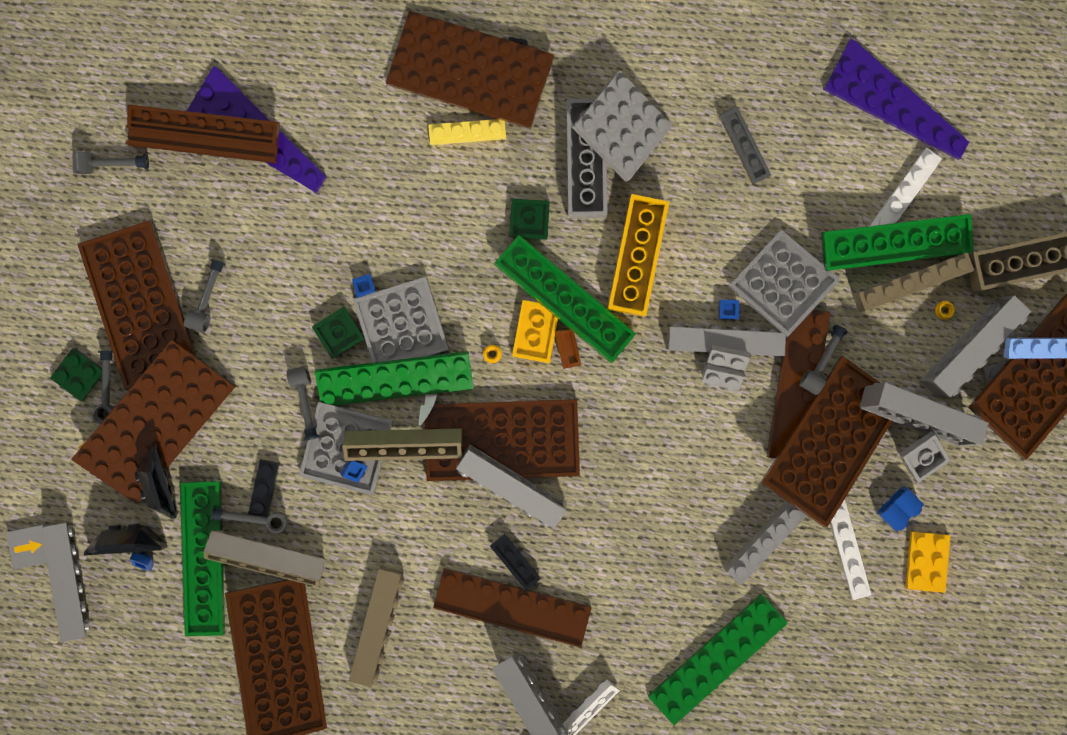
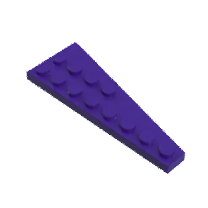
[824,39,969,160]
[187,66,326,193]

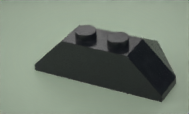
[135,441,178,519]
[84,523,167,556]

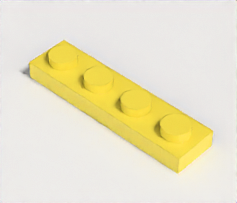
[429,119,506,145]

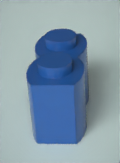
[876,486,924,532]

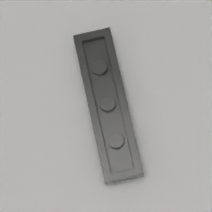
[719,107,771,184]

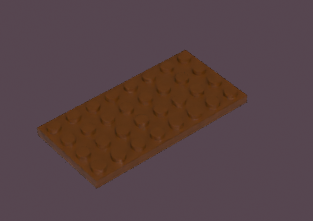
[386,11,555,129]
[77,220,197,390]
[968,294,1067,460]
[71,339,235,504]
[760,356,892,528]
[424,399,580,481]
[225,579,327,735]

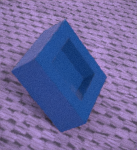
[352,274,376,298]
[719,300,739,320]
[340,461,368,483]
[130,552,154,572]

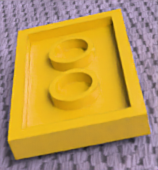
[512,300,558,363]
[905,531,951,593]

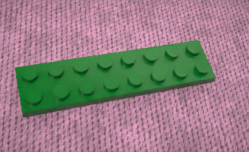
[821,214,974,271]
[494,235,636,363]
[315,351,474,406]
[180,481,225,637]
[648,594,788,726]

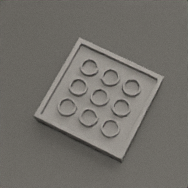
[572,71,673,182]
[729,230,840,337]
[353,277,449,363]
[299,402,393,495]

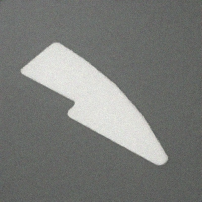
[418,393,437,425]

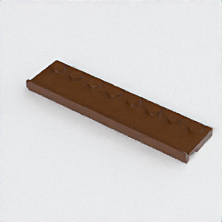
[126,104,280,163]
[767,310,830,459]
[433,568,592,647]

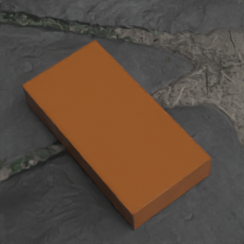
[555,329,581,369]

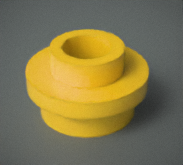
[935,301,955,320]
[483,344,502,364]

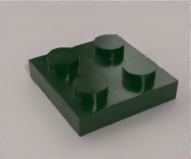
[509,198,550,240]
[312,306,365,359]
[50,348,102,401]

